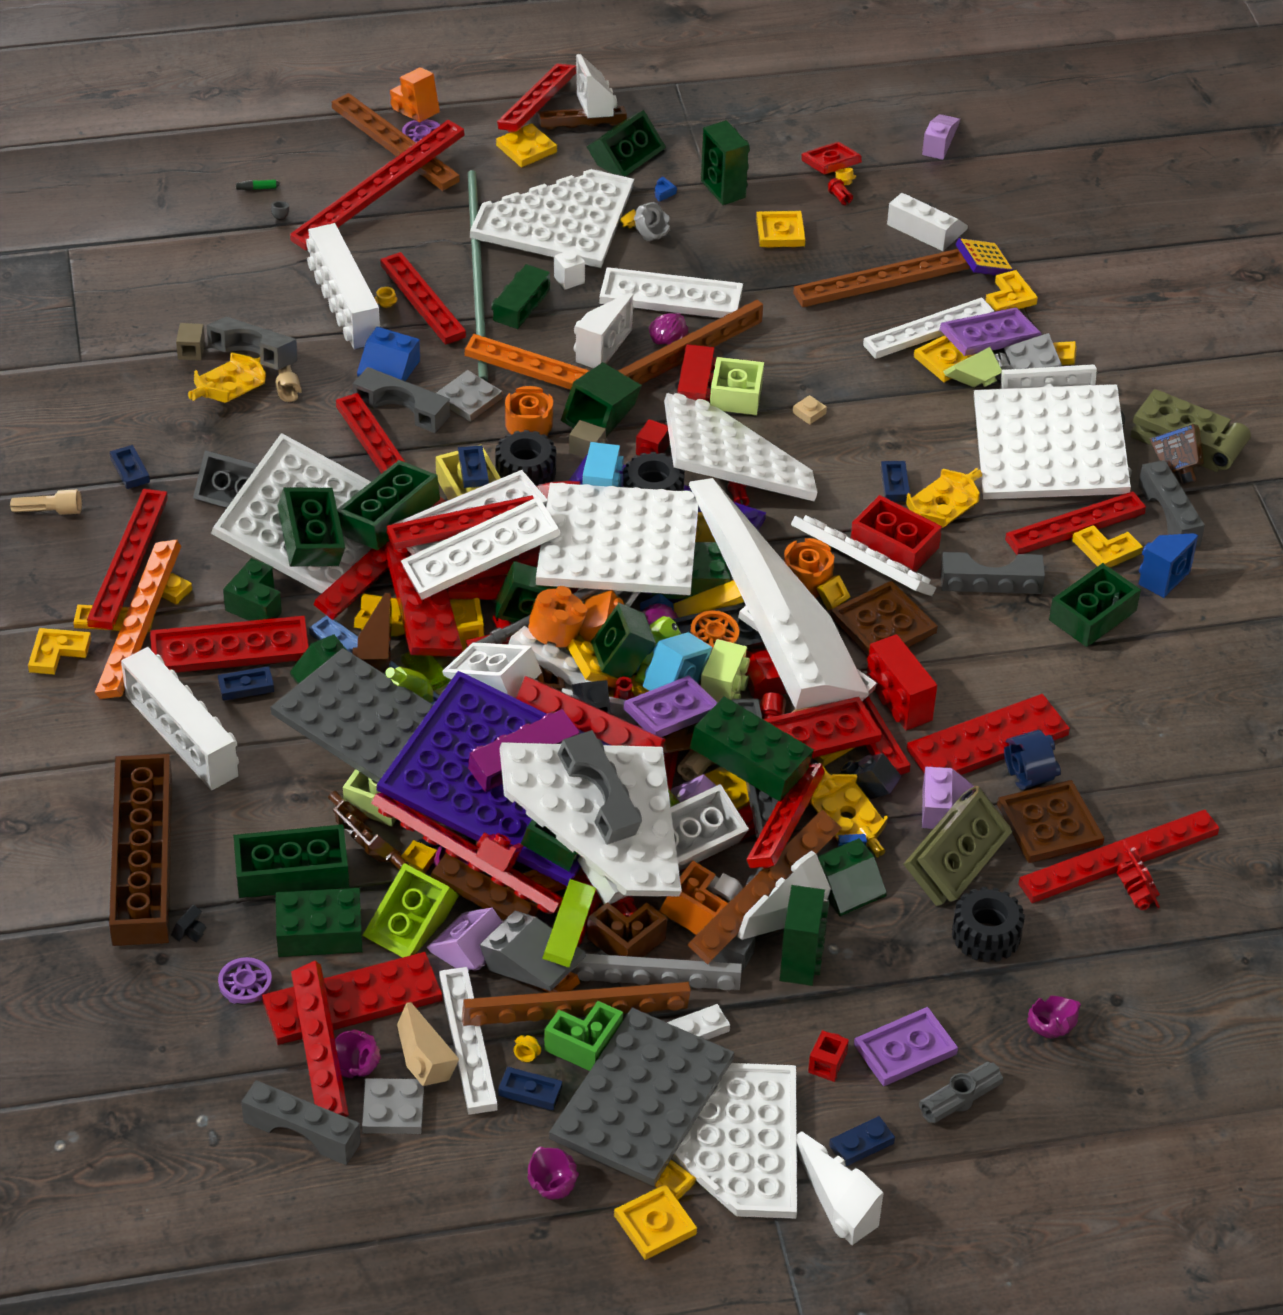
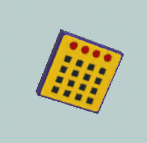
[955,238,1014,275]

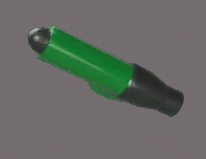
[236,179,280,191]

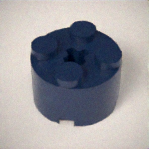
[1004,730,1061,790]

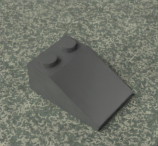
[480,911,586,991]

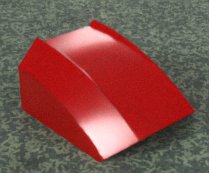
[745,647,788,700]

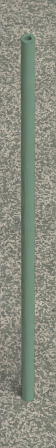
[468,170,488,381]

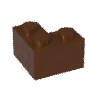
[587,902,667,957]

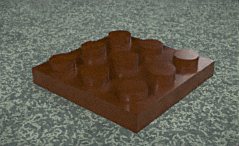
[830,580,938,656]
[997,780,1104,863]

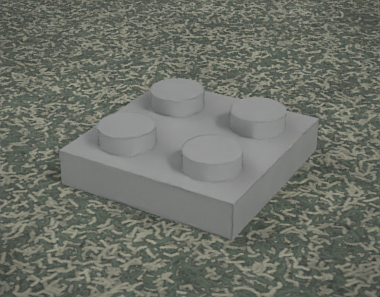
[1004,333,1062,369]
[436,370,503,422]
[362,1078,424,1134]

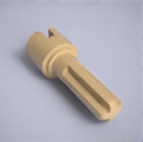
[276,365,302,402]
[10,489,82,515]

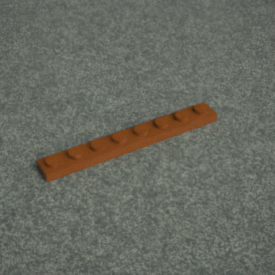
[332,93,460,191]
[793,249,970,308]
[618,300,763,384]
[688,809,842,965]
[462,982,691,1026]

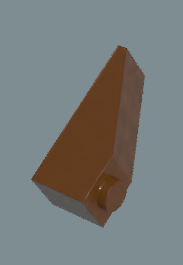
[353,593,392,673]

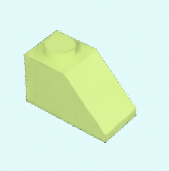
[943,347,1002,387]

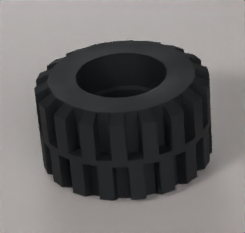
[495,430,556,486]
[623,452,685,491]
[952,887,1025,962]

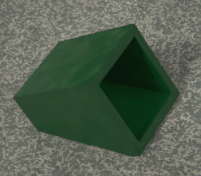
[560,362,642,437]

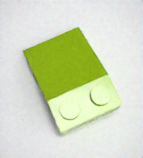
[362,863,459,958]

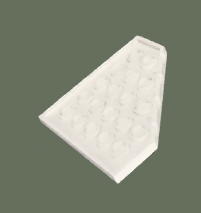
[470,169,634,268]
[664,393,817,501]
[500,743,681,896]
[672,1063,797,1219]

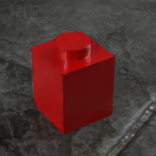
[636,419,670,456]

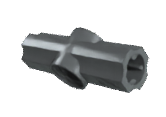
[919,1061,1003,1124]

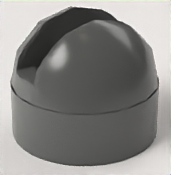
[271,201,289,220]

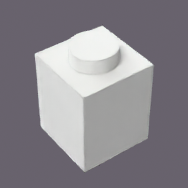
[554,249,585,290]

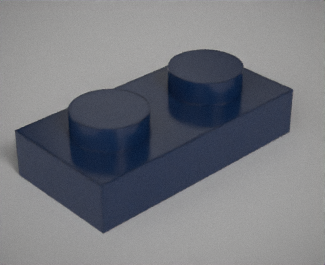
[110,445,150,489]
[458,445,489,488]
[880,461,910,502]
[218,666,274,701]
[498,1066,563,1111]
[829,1116,895,1167]

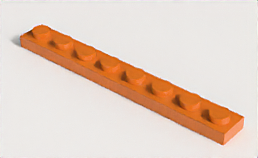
[95,540,182,699]

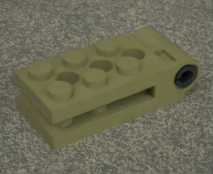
[1130,389,1251,472]
[903,786,1012,906]

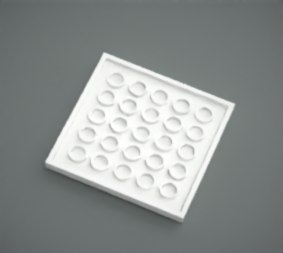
[974,384,1131,499]
[211,433,372,594]
[536,483,699,595]

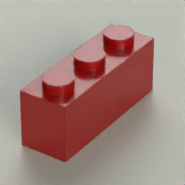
[677,344,717,403]

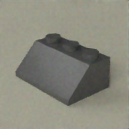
[193,451,259,507]

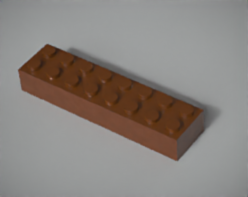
[109,754,172,946]

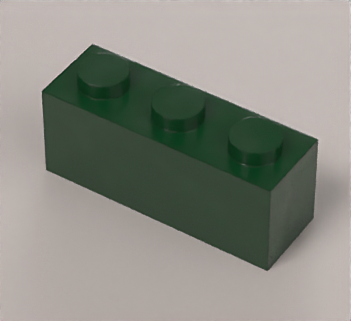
[491,264,550,330]

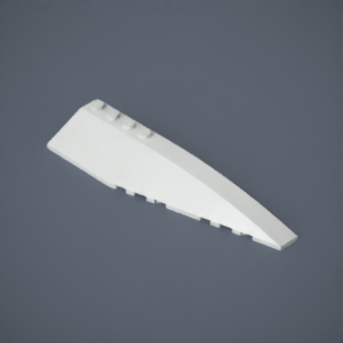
[689,478,869,710]

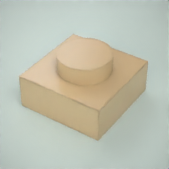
[793,395,827,425]

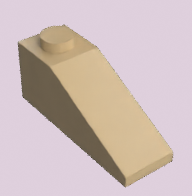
[397,1002,459,1086]

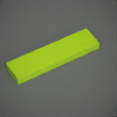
[542,879,596,967]

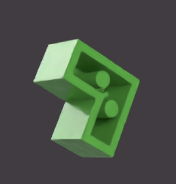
[544,1001,623,1071]

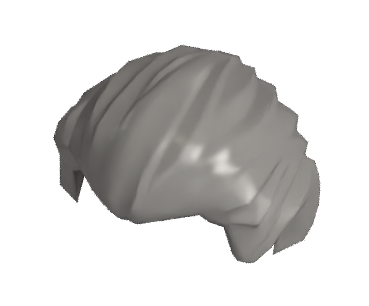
[634,202,670,242]

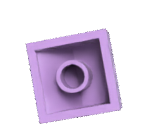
[922,767,974,829]
[427,908,502,971]

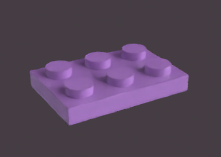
[624,675,718,737]
[854,1007,958,1087]

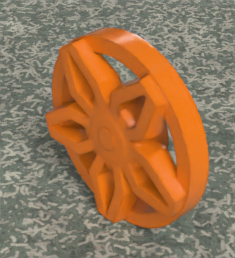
[690,610,739,652]

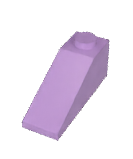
[922,114,960,160]

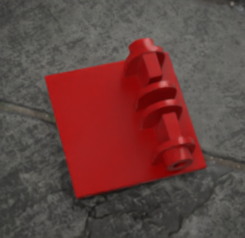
[1117,840,1160,911]

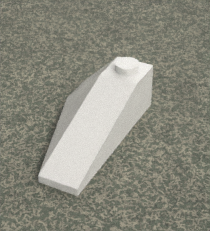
[737,851,831,940]
[796,1131,883,1245]

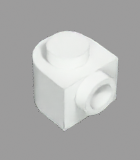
[708,873,743,903]

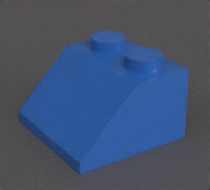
[357,327,420,381]
[1139,533,1198,598]

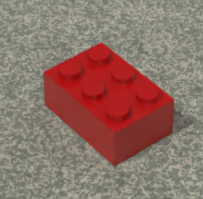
[851,495,942,572]
[866,634,937,731]

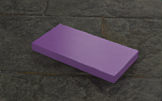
[939,308,1042,356]

